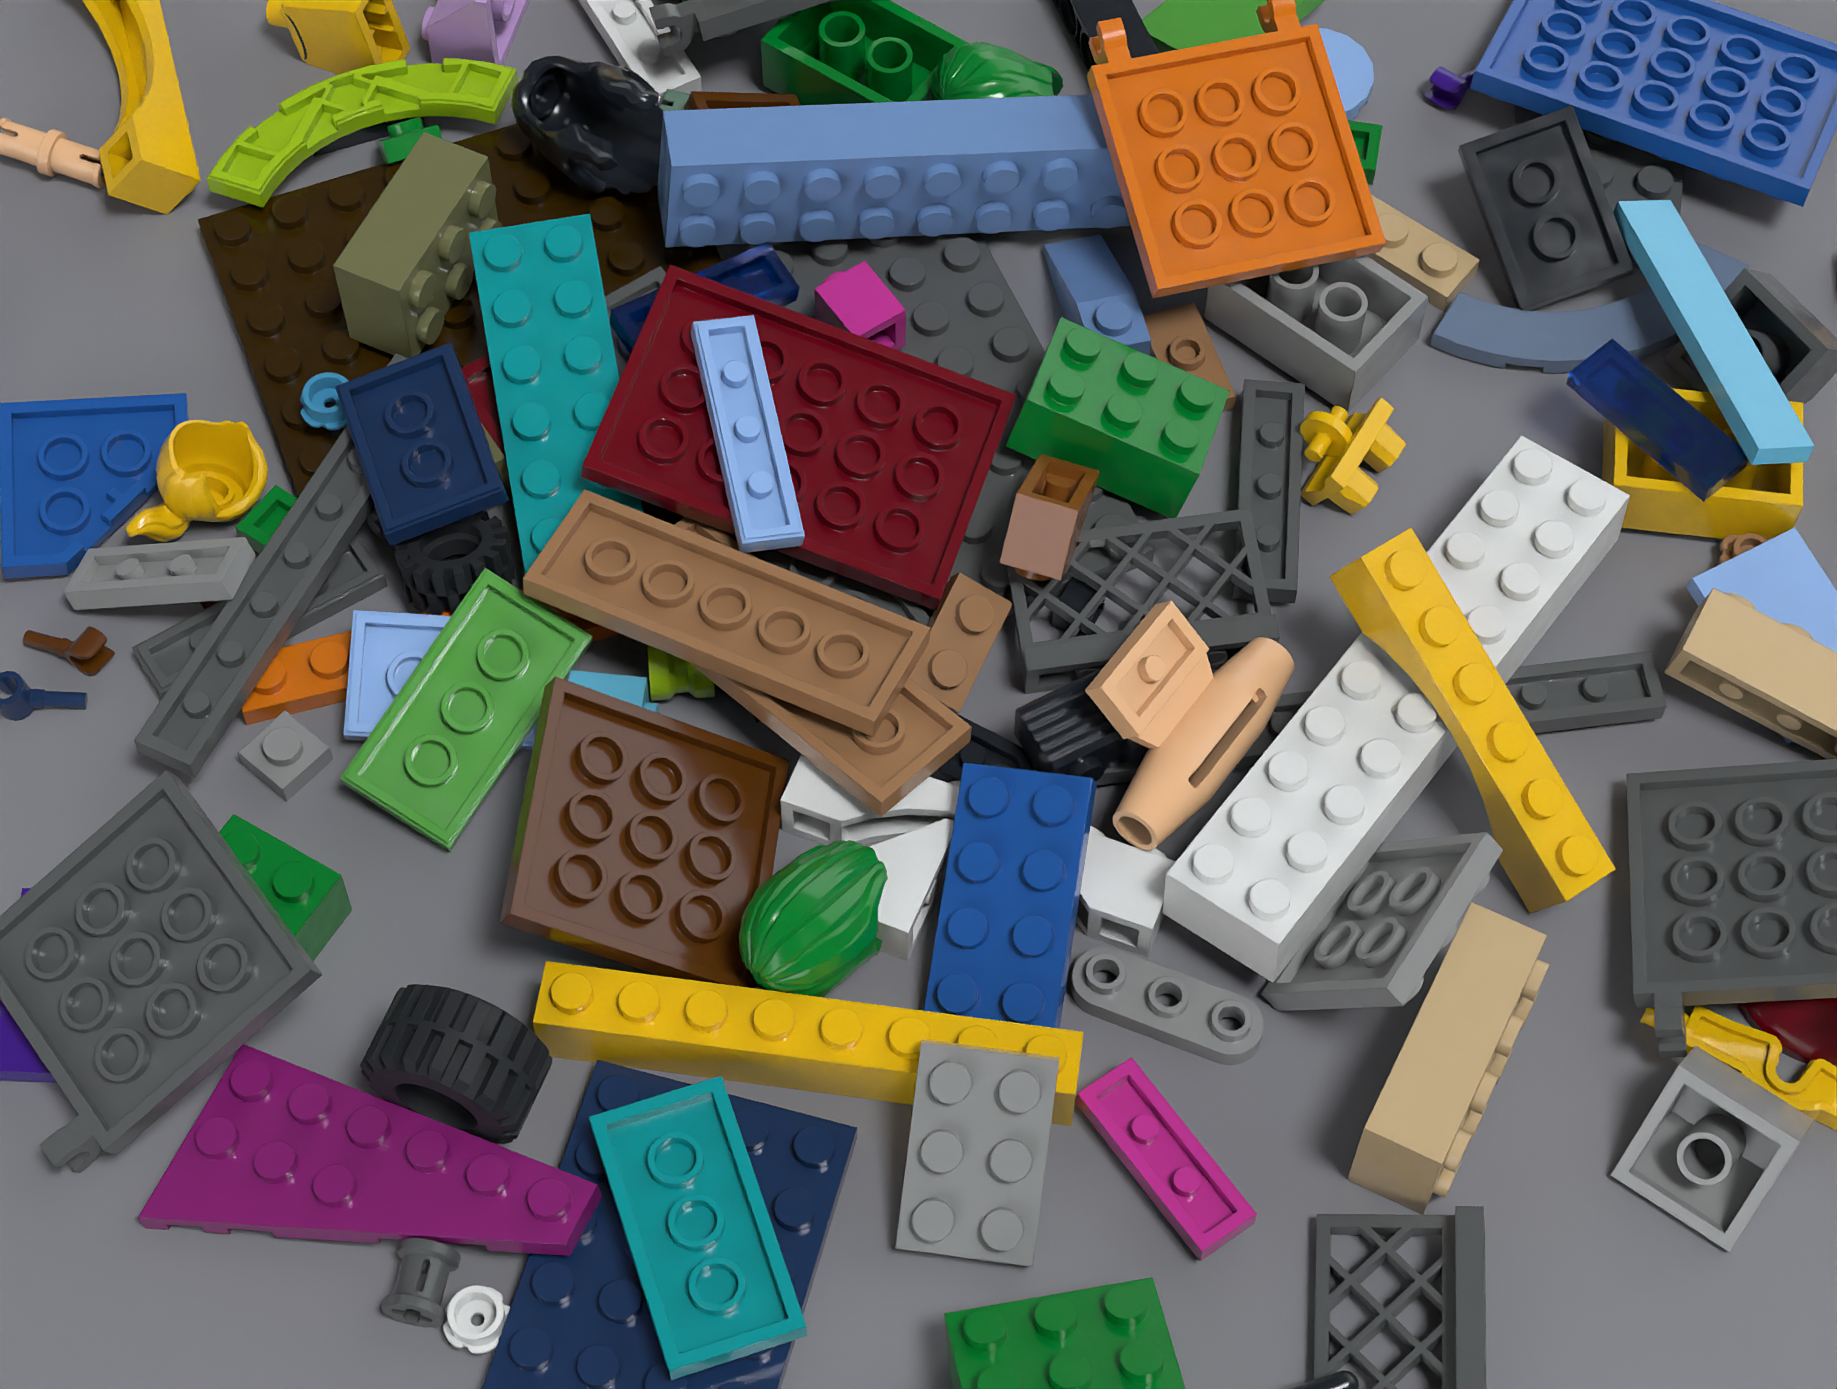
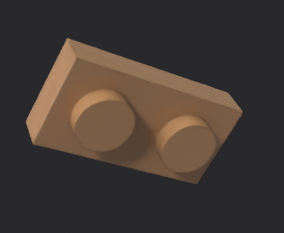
[909,572,1013,714]

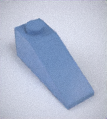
[1043,234,1151,355]

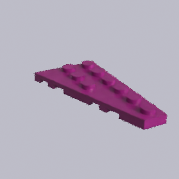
[138,1044,602,1256]

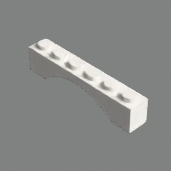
[780,754,1176,957]

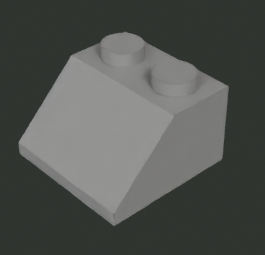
[1611,1046,1815,1252]

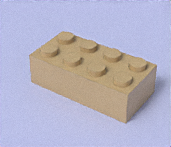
[1348,902,1550,1215]

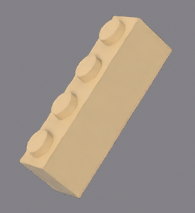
[1664,588,1837,759]

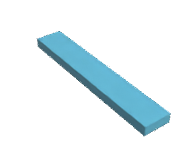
[1613,200,1815,465]

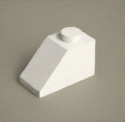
[869,818,954,961]

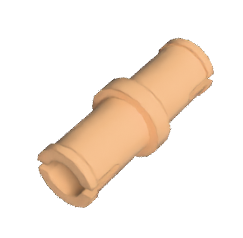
[0,117,106,189]

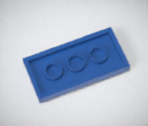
[924,763,1097,1029]

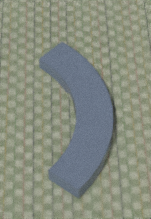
[1430,241,1750,373]

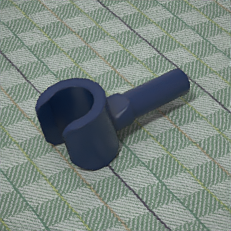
[0,671,88,721]

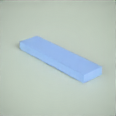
[691,315,805,553]

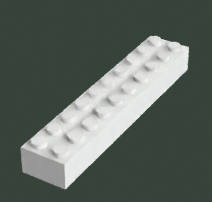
[1162,436,1630,983]

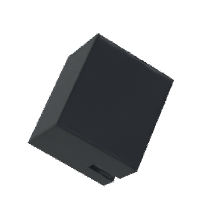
[1052,577,1105,637]

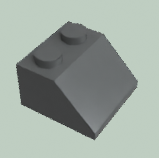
[1664,268,1837,405]

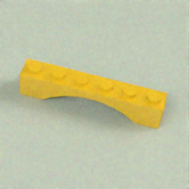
[82,0,201,215]
[1329,528,1616,913]

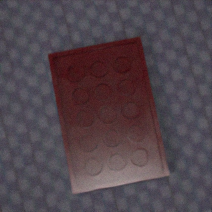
[581,265,1017,610]

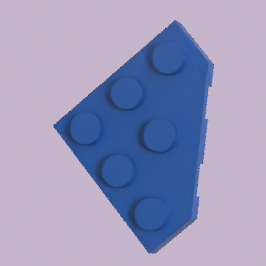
[0,393,189,579]

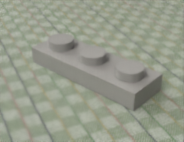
[63,537,256,610]

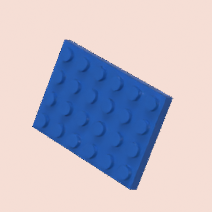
[1470,0,1837,207]

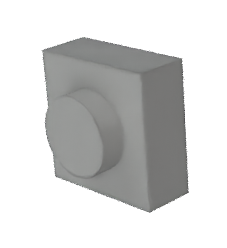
[238,710,333,802]

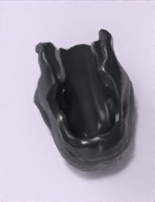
[511,55,664,196]

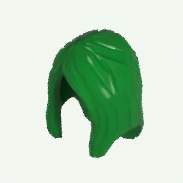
[931,42,1064,100]
[739,840,888,997]

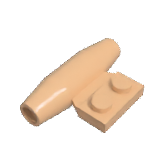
[1085,600,1294,850]

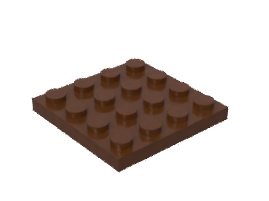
[499,676,789,988]

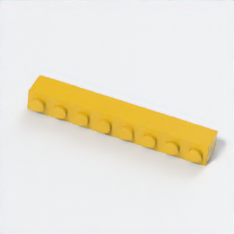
[533,961,1084,1126]

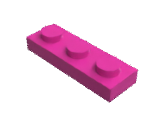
[1076,1057,1257,1261]

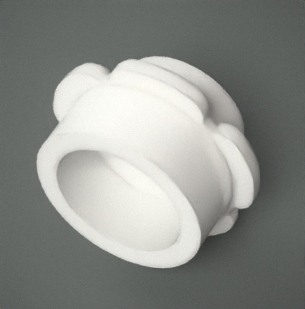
[443,1285,510,1354]

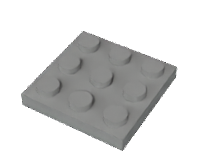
[1261,832,1503,1011]

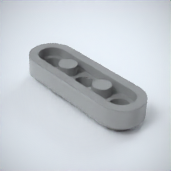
[1071,946,1264,1065]

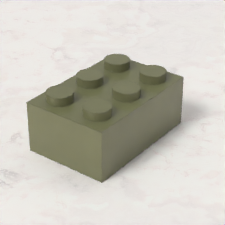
[333,132,502,358]

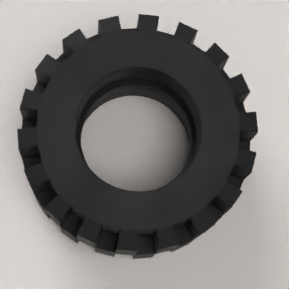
[360,984,552,1144]

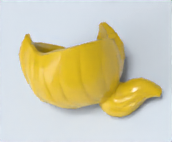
[125,420,268,543]

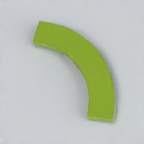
[206,58,518,208]

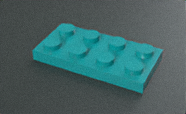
[589,1076,807,1380]

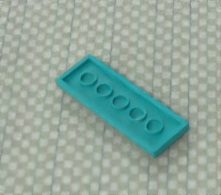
[469,214,643,574]

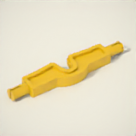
[1640,1005,1837,1131]

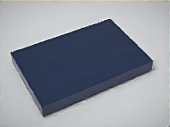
[335,342,509,546]

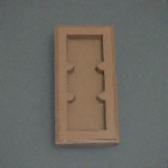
[1143,302,1236,411]

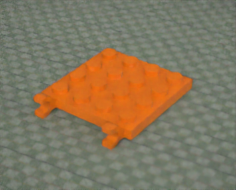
[1087,0,1386,299]

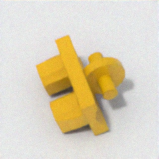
[1300,397,1406,515]

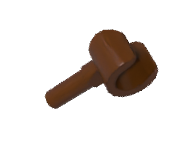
[23,626,115,676]

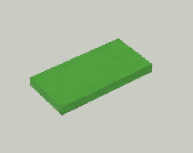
[340,568,593,852]

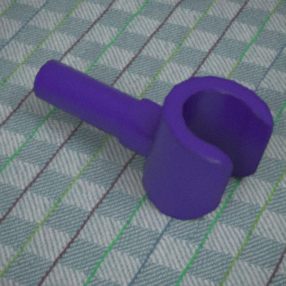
[1424,66,1477,111]

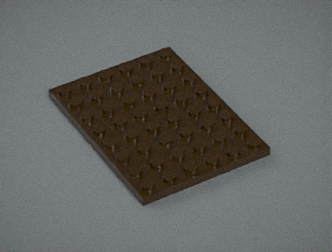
[198,123,734,497]

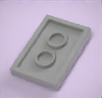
[895,1039,1060,1267]

